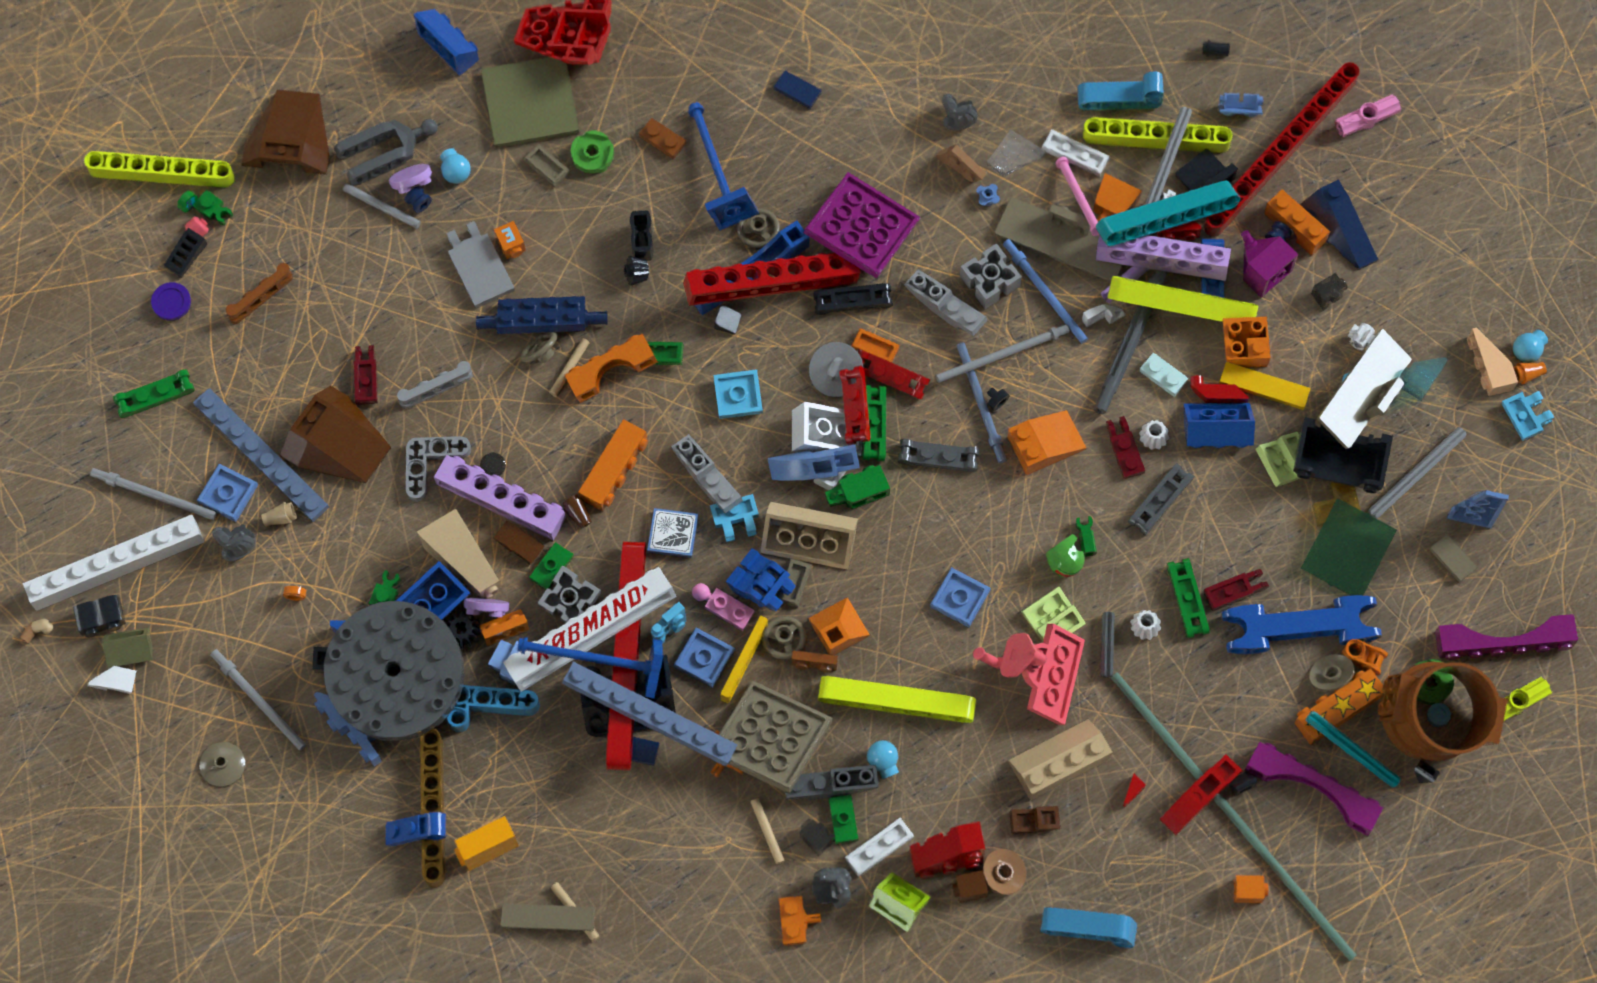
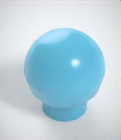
[440,149,471,184]
[1513,329,1548,363]
[867,740,899,779]

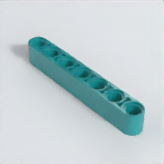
[1096,180,1240,246]

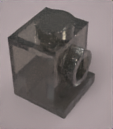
[1311,273,1348,311]
[799,818,835,857]

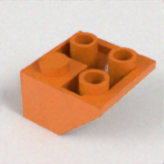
[1223,316,1271,368]
[808,597,870,655]

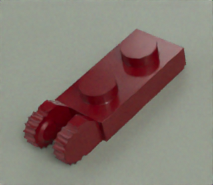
[354,345,378,405]
[1106,416,1145,479]
[1203,569,1269,611]

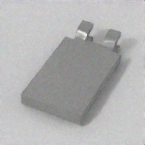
[447,221,515,308]

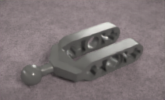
[334,119,438,186]

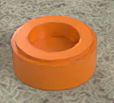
[283,586,306,601]

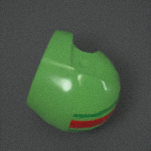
[1045,534,1085,577]

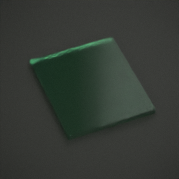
[1300,498,1397,596]

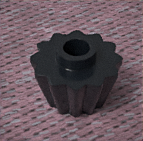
[624,256,649,286]

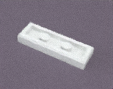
[1042,129,1109,177]
[845,818,914,877]

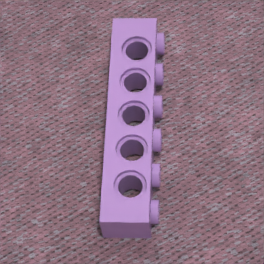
[1096,235,1231,281]
[434,455,566,541]

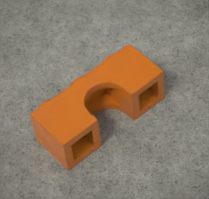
[1264,189,1330,256]

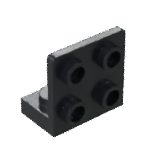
[1175,148,1238,191]

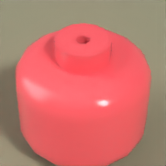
[185,217,209,237]

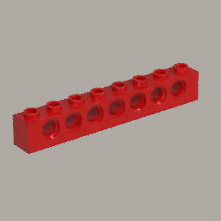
[683,253,861,306]

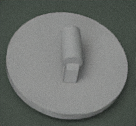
[809,342,863,397]

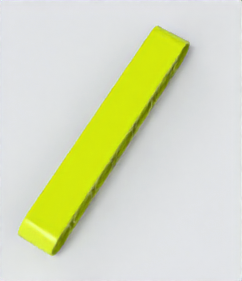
[1083,117,1233,153]
[84,151,235,188]
[1107,276,1259,322]
[818,676,976,723]

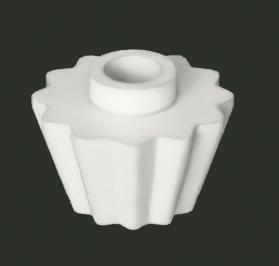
[1139,420,1169,450]
[1130,610,1161,640]

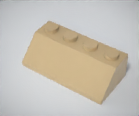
[760,502,858,570]
[1008,719,1113,801]

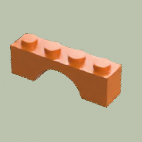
[565,334,658,403]

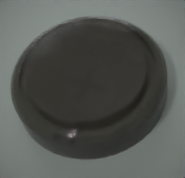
[480,452,506,476]

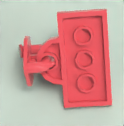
[973,623,1085,725]

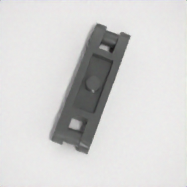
[898,439,979,472]
[1128,463,1195,536]

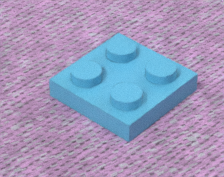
[713,370,763,419]

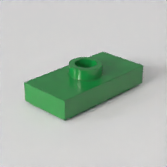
[648,342,684,365]
[529,542,574,590]
[829,795,859,844]

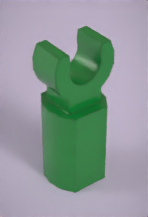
[1075,516,1097,557]

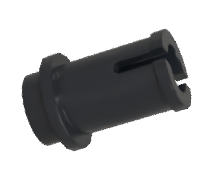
[1202,40,1230,57]

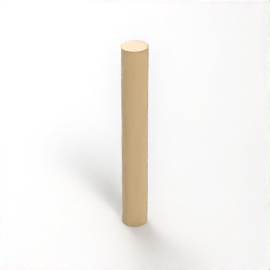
[549,338,590,397]
[751,798,785,865]
[551,882,600,942]

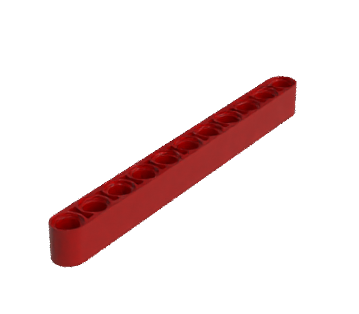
[1204,62,1360,237]
[606,541,646,770]

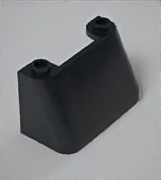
[1293,417,1393,494]
[580,654,676,737]

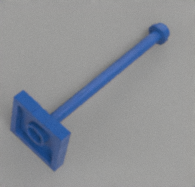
[688,102,759,231]
[517,637,663,698]

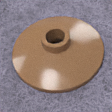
[983,849,1026,895]

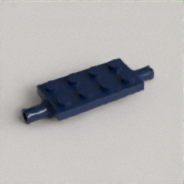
[476,296,608,334]

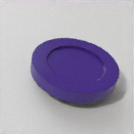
[151,282,191,321]

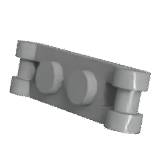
[397,361,473,409]

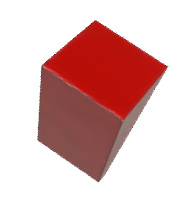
[1123,773,1146,807]

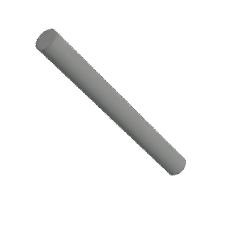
[343,183,421,229]

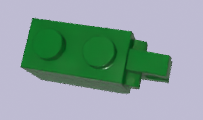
[825,465,890,509]

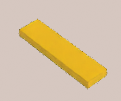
[1219,362,1311,410]
[720,615,768,703]

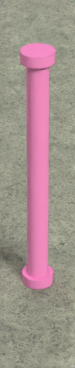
[1056,157,1099,236]

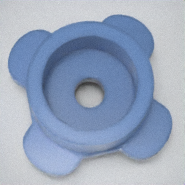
[976,184,1000,206]

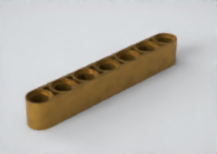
[420,728,445,888]

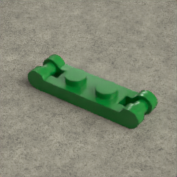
[113,369,195,418]
[861,385,886,462]
[1166,558,1210,639]

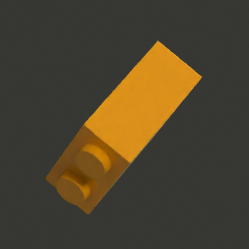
[453,816,519,871]

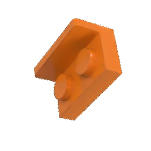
[480,609,530,646]

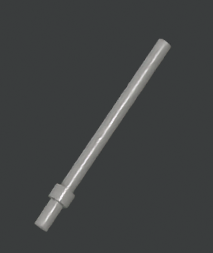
[90,468,217,520]
[210,649,306,751]

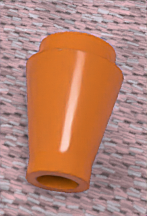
[1513,362,1547,384]

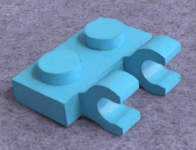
[1501,391,1554,441]
[710,494,759,542]

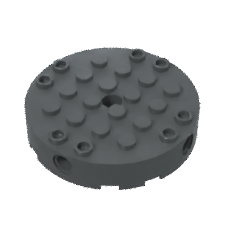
[324,601,464,741]

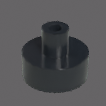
[987,387,1010,411]

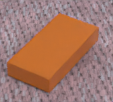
[851,328,900,362]

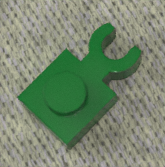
[193,189,233,226]
[369,570,400,606]

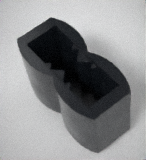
[630,210,654,261]
[73,595,126,638]

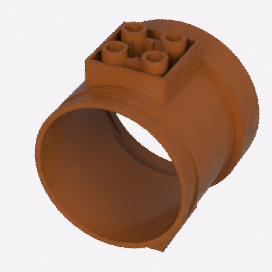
[1378,662,1508,761]

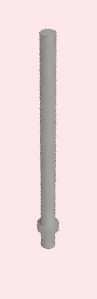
[935,325,1070,383]

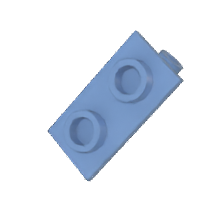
[1218,93,1263,117]

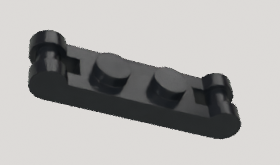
[813,283,893,315]

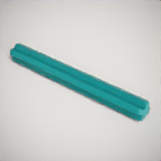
[1306,711,1401,787]

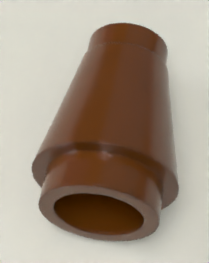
[562,494,592,529]

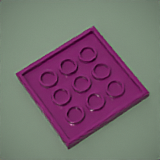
[804,172,920,279]

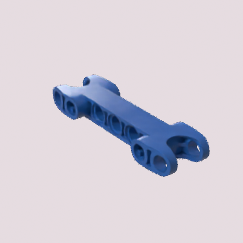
[1222,595,1382,654]

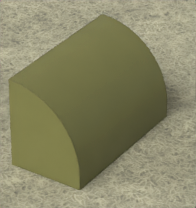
[102,627,153,668]

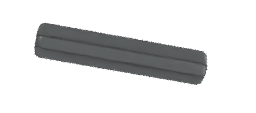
[1100,612,1115,678]

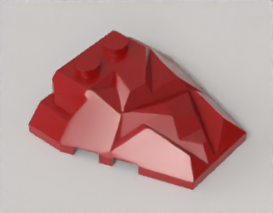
[513,0,611,65]

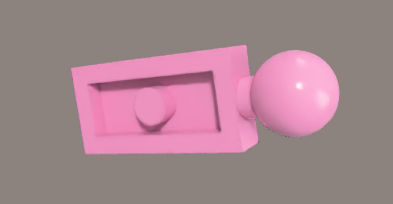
[692,583,755,631]

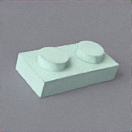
[1139,352,1188,397]

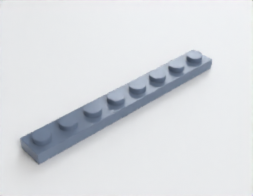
[193,388,329,522]
[562,662,738,767]

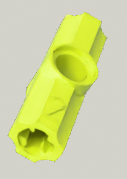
[1504,677,1552,721]

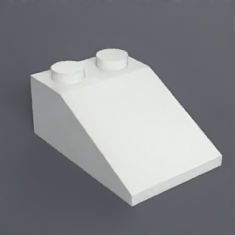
[792,402,862,456]

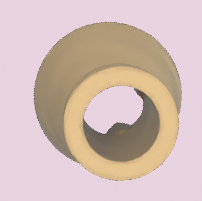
[261,502,297,527]

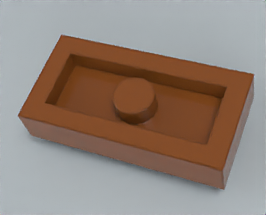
[639,118,686,160]
[792,651,838,673]

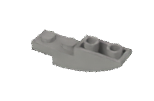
[904,269,987,336]
[671,434,743,513]

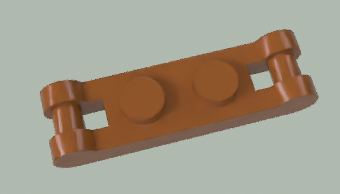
[226,263,293,324]

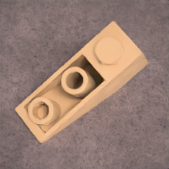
[1467,328,1518,396]

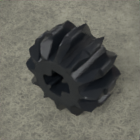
[445,612,482,651]

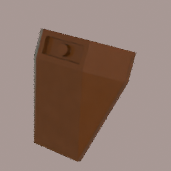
[241,89,330,175]
[280,385,391,483]

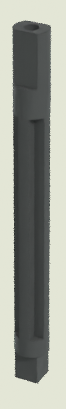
[1093,270,1168,415]

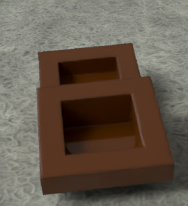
[493,520,545,564]
[1009,806,1061,834]

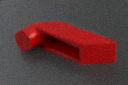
[1190,375,1249,403]

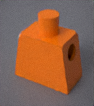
[1093,173,1142,222]

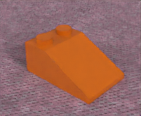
[1007,410,1086,475]

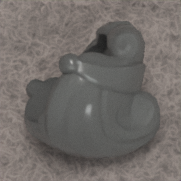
[942,94,978,131]
[212,524,256,562]
[812,867,851,908]

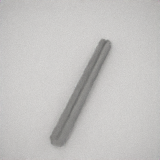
[1145,107,1192,205]
[1367,427,1466,520]

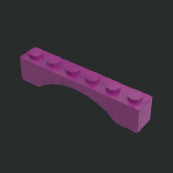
[1435,614,1578,660]
[1244,742,1383,836]

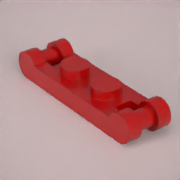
[857,348,931,400]
[839,365,871,445]

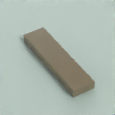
[501,904,595,931]

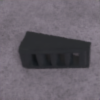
[164,228,208,278]

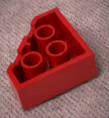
[909,821,986,879]

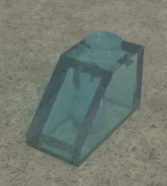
[1400,357,1448,401]

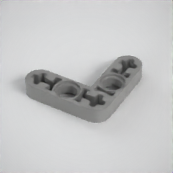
[406,436,471,502]

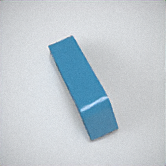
[1077,72,1164,110]
[447,685,540,733]
[1040,907,1137,948]

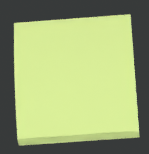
[1255,432,1300,487]
[1021,587,1086,641]

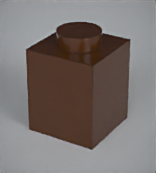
[952,870,988,903]

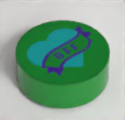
[177,191,198,213]

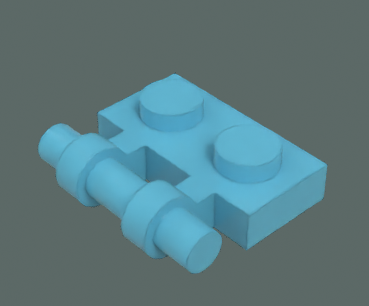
[651,602,686,644]

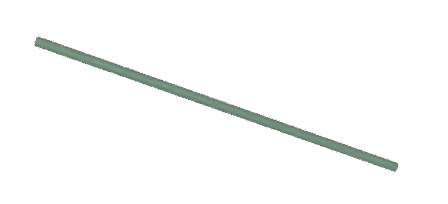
[1111,672,1357,961]

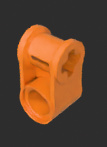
[1341,639,1388,676]

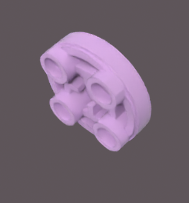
[389,164,432,194]
[464,598,509,617]

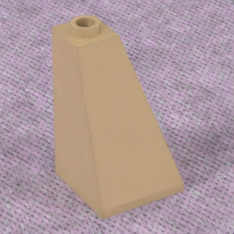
[417,509,501,598]

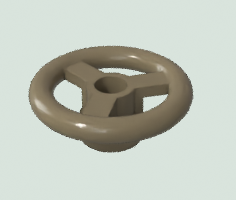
[737,208,780,249]
[520,332,557,363]
[762,616,807,660]

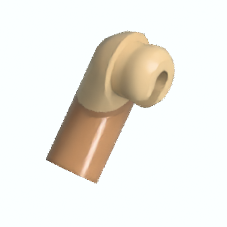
[19,618,53,644]

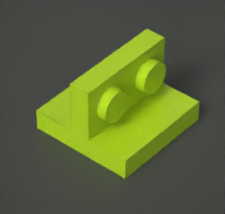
[869,872,931,932]

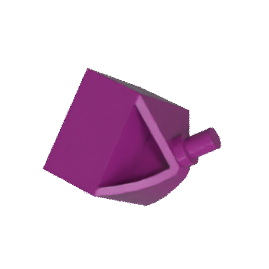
[1241,230,1298,298]

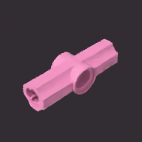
[1335,94,1401,138]

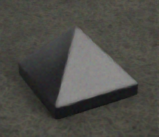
[1414,760,1440,783]

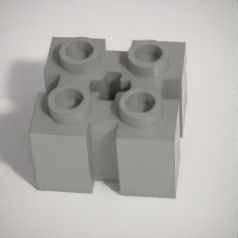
[960,243,1022,309]
[538,565,601,624]

